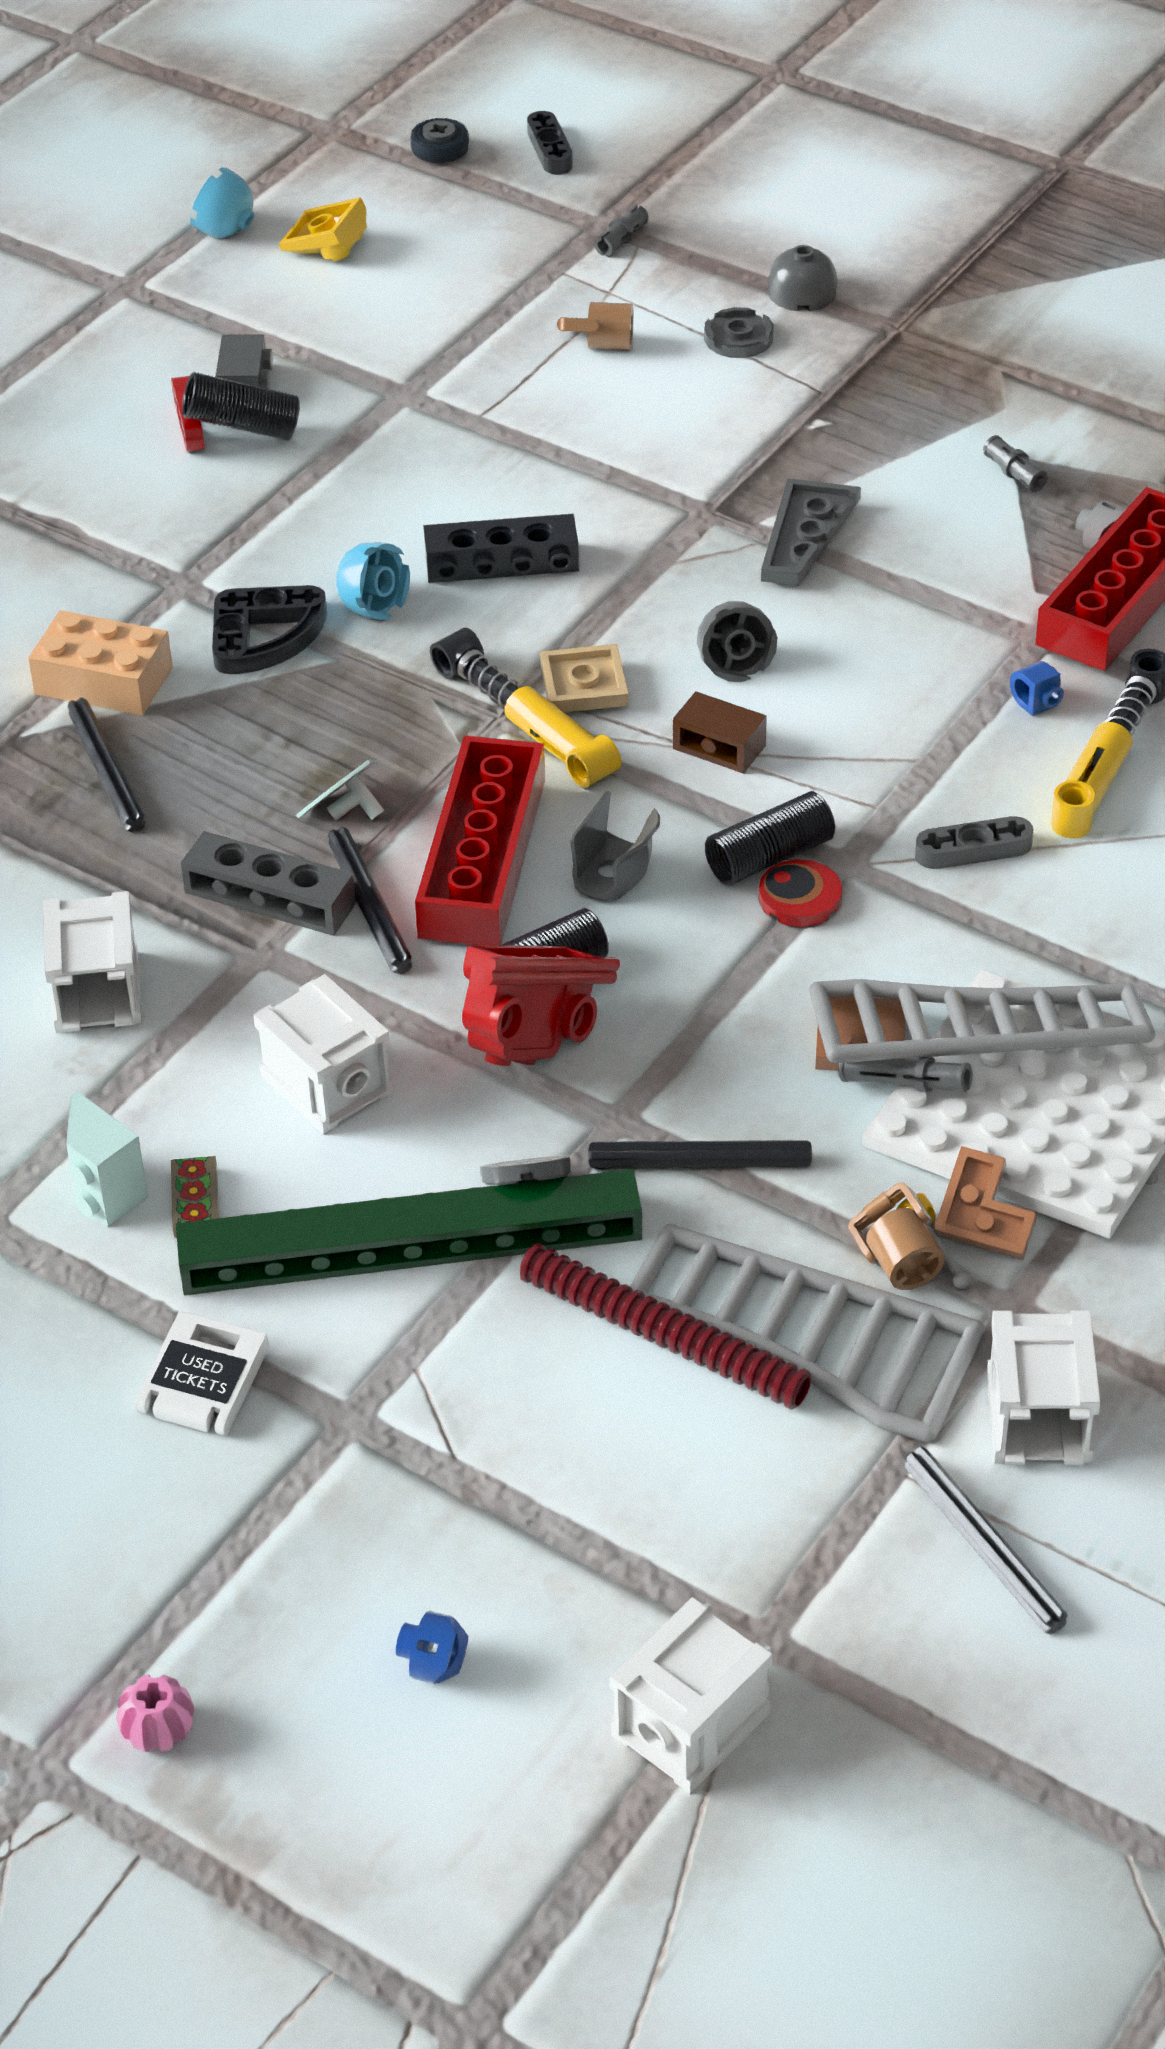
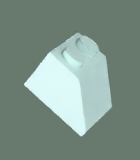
[66,1091,148,1227]

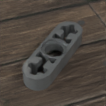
[915,816,1034,869]

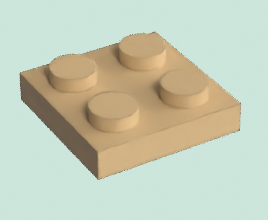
[540,644,629,713]

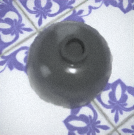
[768,245,837,311]
[697,601,778,682]

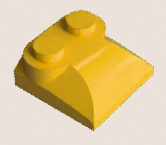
[278,197,367,261]

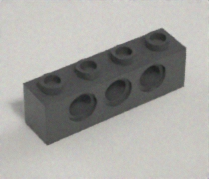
[181,831,356,936]

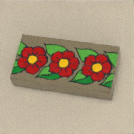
[171,1156,219,1238]

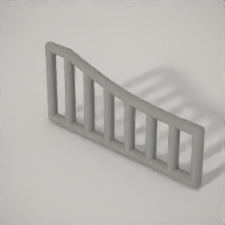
[809,979,1156,1063]
[630,1224,985,1443]

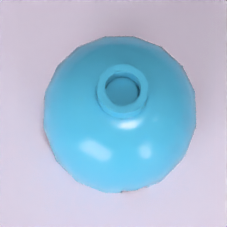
[190,167,255,238]
[336,542,410,620]

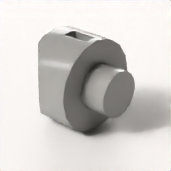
[1075,500,1127,550]

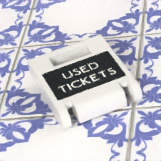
[136,1310,269,1436]

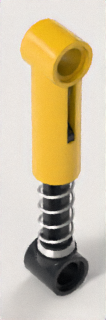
[429,627,622,788]
[1051,649,1165,838]

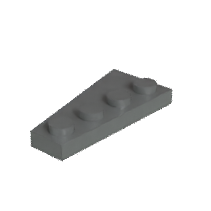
[761,478,861,586]

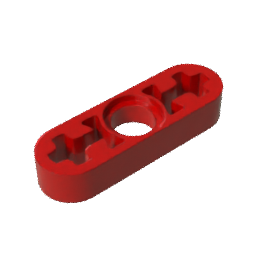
[171,376,205,452]

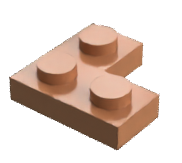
[934,1146,1037,1260]

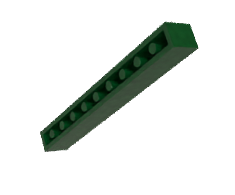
[175,1169,642,1295]

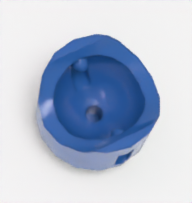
[395,1610,469,1684]

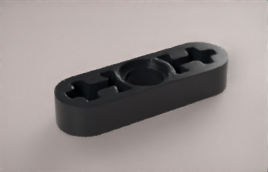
[527,111,573,175]

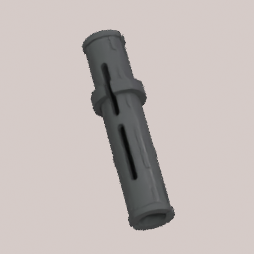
[838,1057,973,1092]

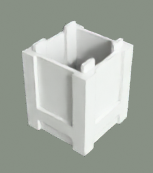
[43,891,142,1033]
[253,974,394,1135]
[987,1310,1100,1465]
[610,1597,772,1794]

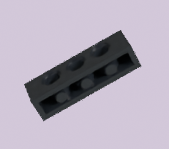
[423,513,579,583]

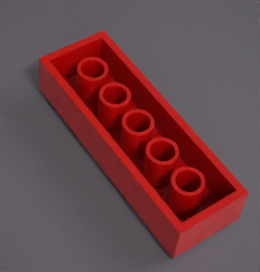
[1035,487,1165,671]
[415,735,545,946]

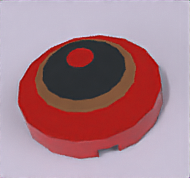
[758,859,842,927]

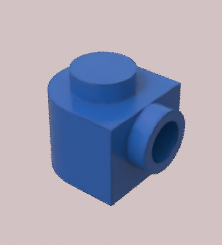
[1010,661,1064,716]

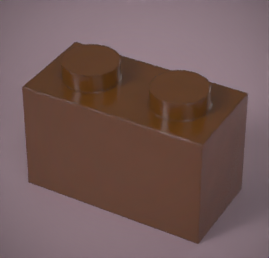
[673,691,767,774]

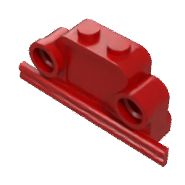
[462,945,620,1066]

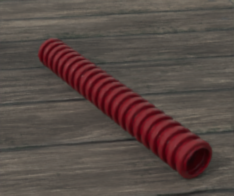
[520,1243,811,1410]

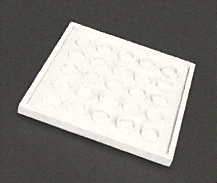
[862,969,1165,1239]

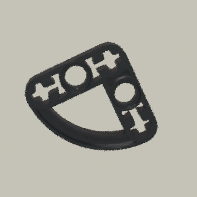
[212,585,327,674]

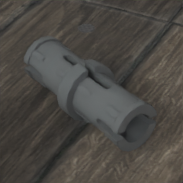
[594,205,649,257]
[983,435,1048,492]

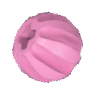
[116,1674,194,1752]

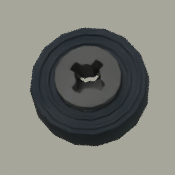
[410,118,469,163]

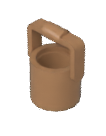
[557,302,634,350]
[848,1182,945,1290]

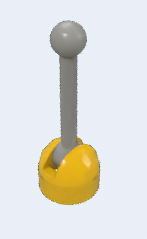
[896,1193,971,1289]

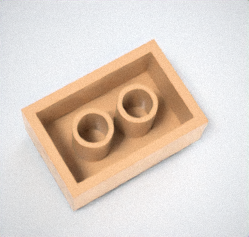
[28,610,173,716]

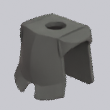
[570,791,660,901]

